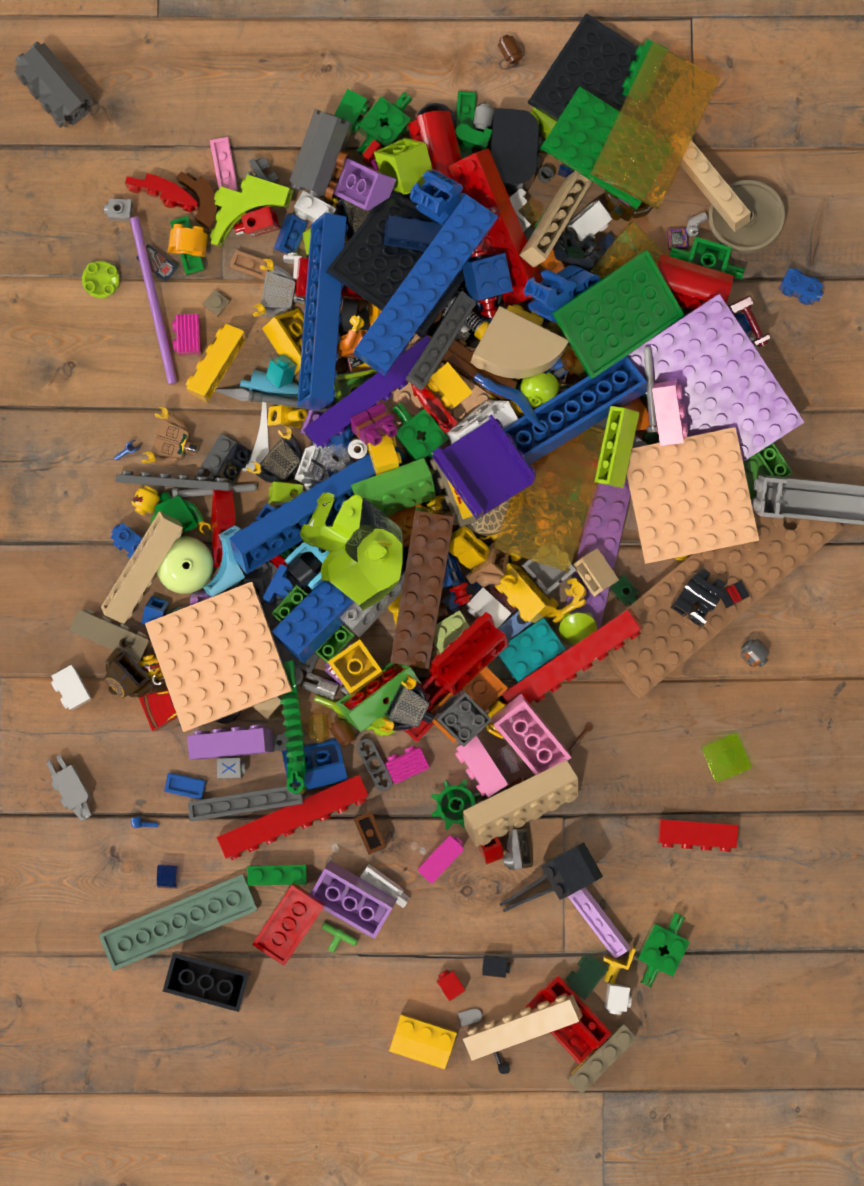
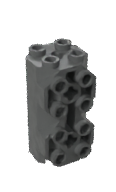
[14,42,94,128]
[289,109,352,197]

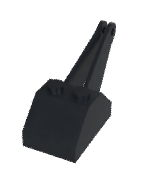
[499,842,603,912]

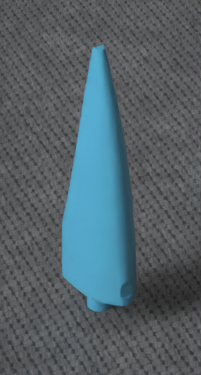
[240,369,299,398]

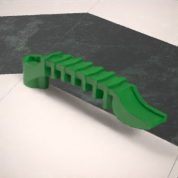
[280,660,307,795]

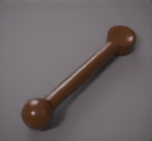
[567,724,593,756]

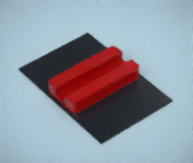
[721,581,750,609]

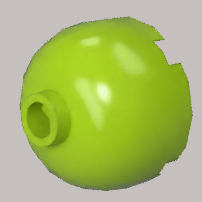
[520,372,559,408]

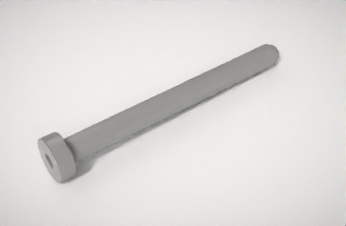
[644,347,658,432]
[172,483,257,498]

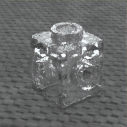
[322,443,351,472]

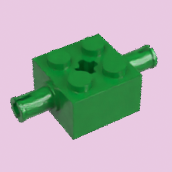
[357,92,412,156]
[669,237,745,280]
[392,402,448,461]
[636,912,690,988]

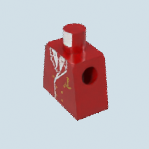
[234,206,281,237]

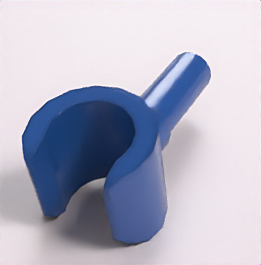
[114,440,140,460]
[131,816,158,828]

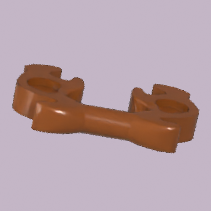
[325,150,350,200]

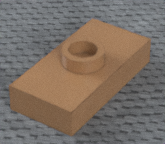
[229,250,269,281]

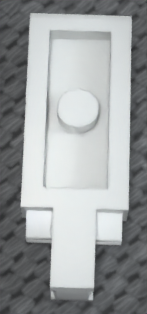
[360,864,410,908]

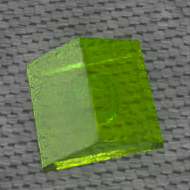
[701,732,752,783]

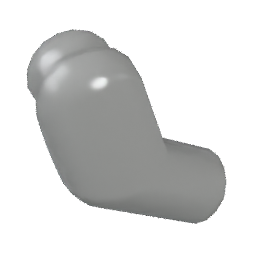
[686,212,708,237]

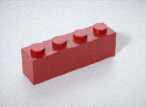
[657,819,738,852]

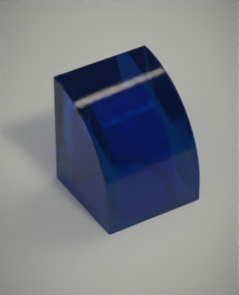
[157,865,179,889]

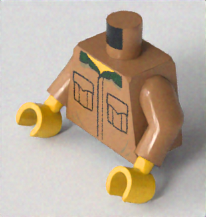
[142,407,199,467]
[466,541,521,590]

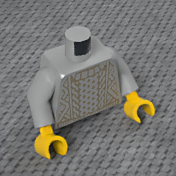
[253,259,305,318]

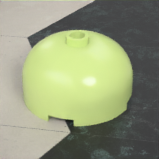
[156,536,213,594]

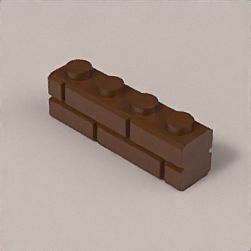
[441,339,517,401]

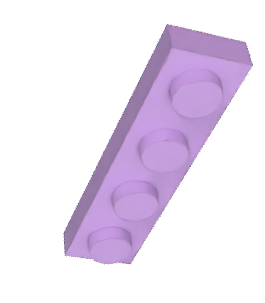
[568,887,631,959]

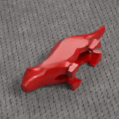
[411,384,458,433]

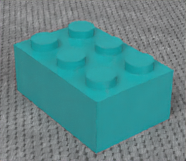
[498,618,565,683]

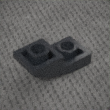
[215,442,252,485]

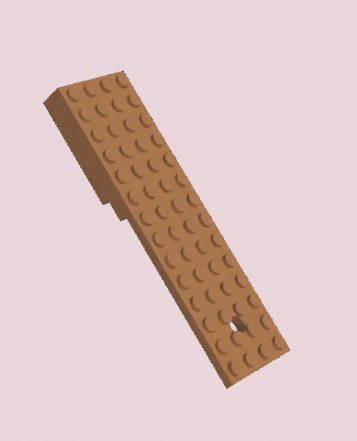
[604,471,844,699]

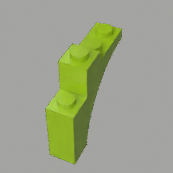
[210,175,294,247]

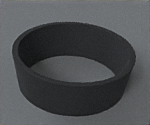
[415,103,456,130]

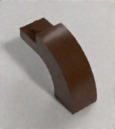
[177,172,218,232]

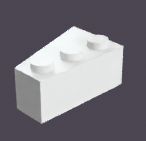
[446,400,518,444]

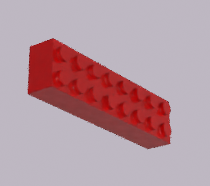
[448,148,543,307]

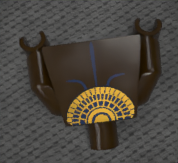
[104,637,165,698]

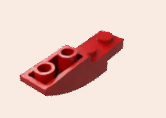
[125,173,199,213]
[211,490,235,567]

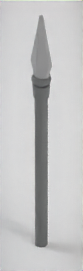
[215,388,333,413]

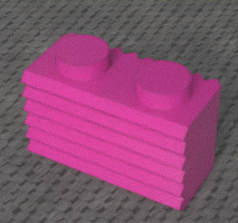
[172,314,202,356]
[385,745,430,784]

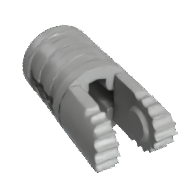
[301,672,339,700]

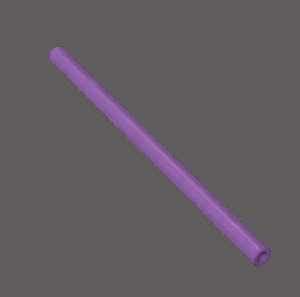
[130,217,178,385]

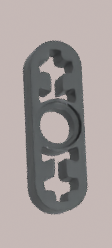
[357,739,392,791]

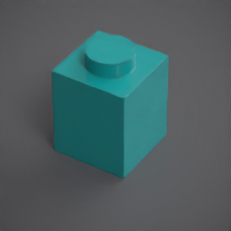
[266,354,297,388]

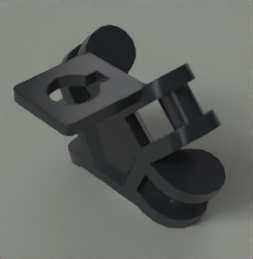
[553,229,601,269]

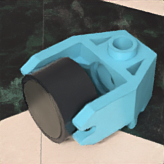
[285,542,329,590]

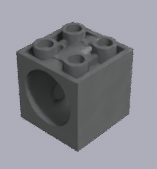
[433,689,492,747]

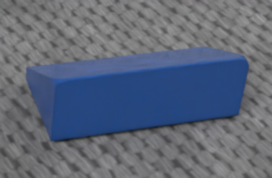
[273,214,308,255]

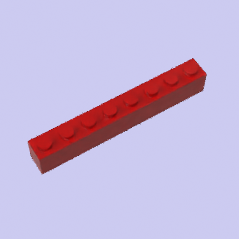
[502,608,644,704]
[216,775,369,861]

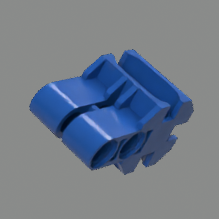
[410,170,467,226]
[524,264,601,323]

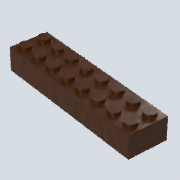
[390,507,454,669]

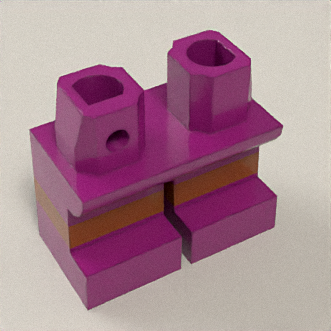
[351,402,397,446]

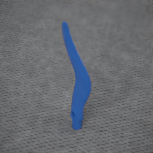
[473,373,546,431]

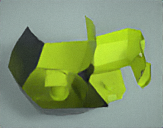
[300,493,404,611]

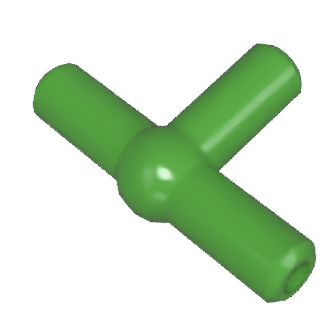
[321,922,358,953]

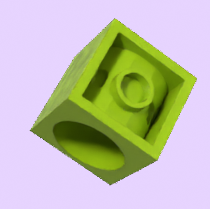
[374,138,432,194]

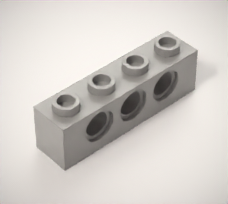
[340,571,405,638]

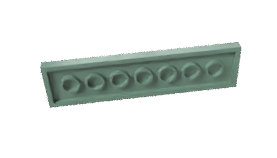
[99,874,258,971]

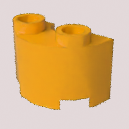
[168,224,208,257]

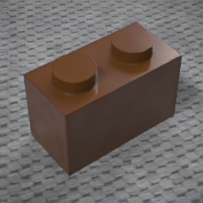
[354,811,387,855]

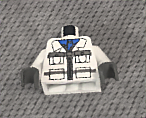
[295,445,338,491]

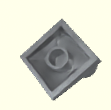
[503,829,533,870]

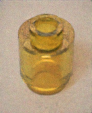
[308,714,329,743]

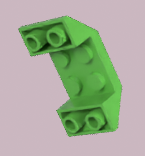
[743,443,793,501]
[271,585,355,663]

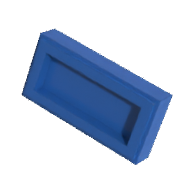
[164,773,206,800]

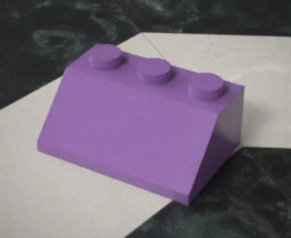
[334,158,396,211]

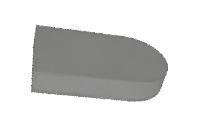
[458,1008,482,1026]

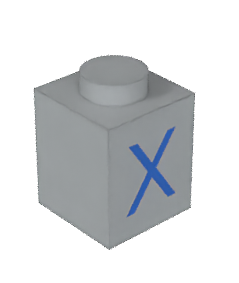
[217,758,245,779]

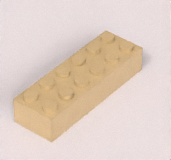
[463,760,578,847]

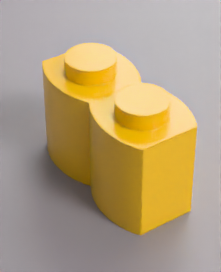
[448,526,490,569]

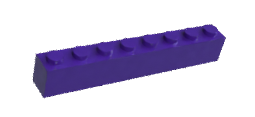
[303,336,430,448]

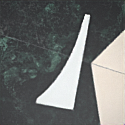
[242,402,269,471]

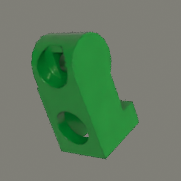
[455,124,492,151]

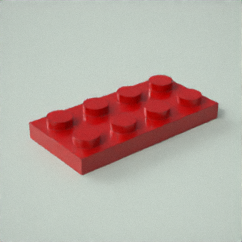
[252,882,326,966]

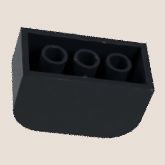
[491,108,542,194]
[162,951,251,1012]

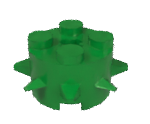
[431,779,481,830]

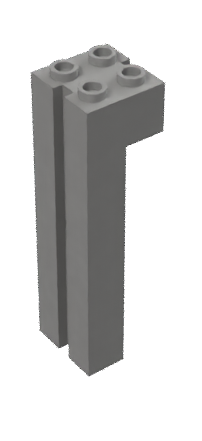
[752,474,864,525]

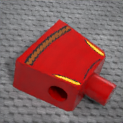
[138,690,178,732]

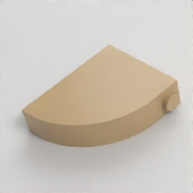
[470,307,568,378]

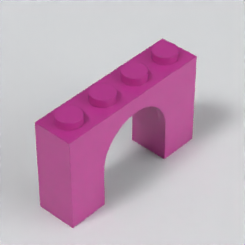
[417,835,464,884]

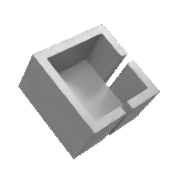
[522,541,576,596]

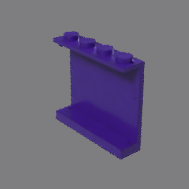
[432,414,536,520]

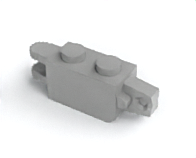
[46,754,92,821]

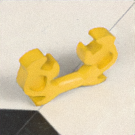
[545,578,587,623]

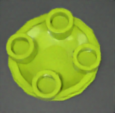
[82,261,120,298]
[559,612,597,645]

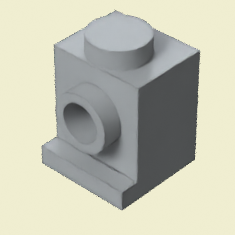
[104,198,134,223]

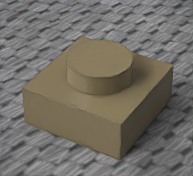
[203,289,230,317]

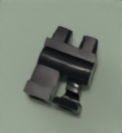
[670,568,726,628]

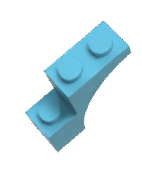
[203,525,245,597]

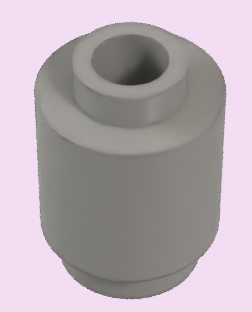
[473,104,494,133]

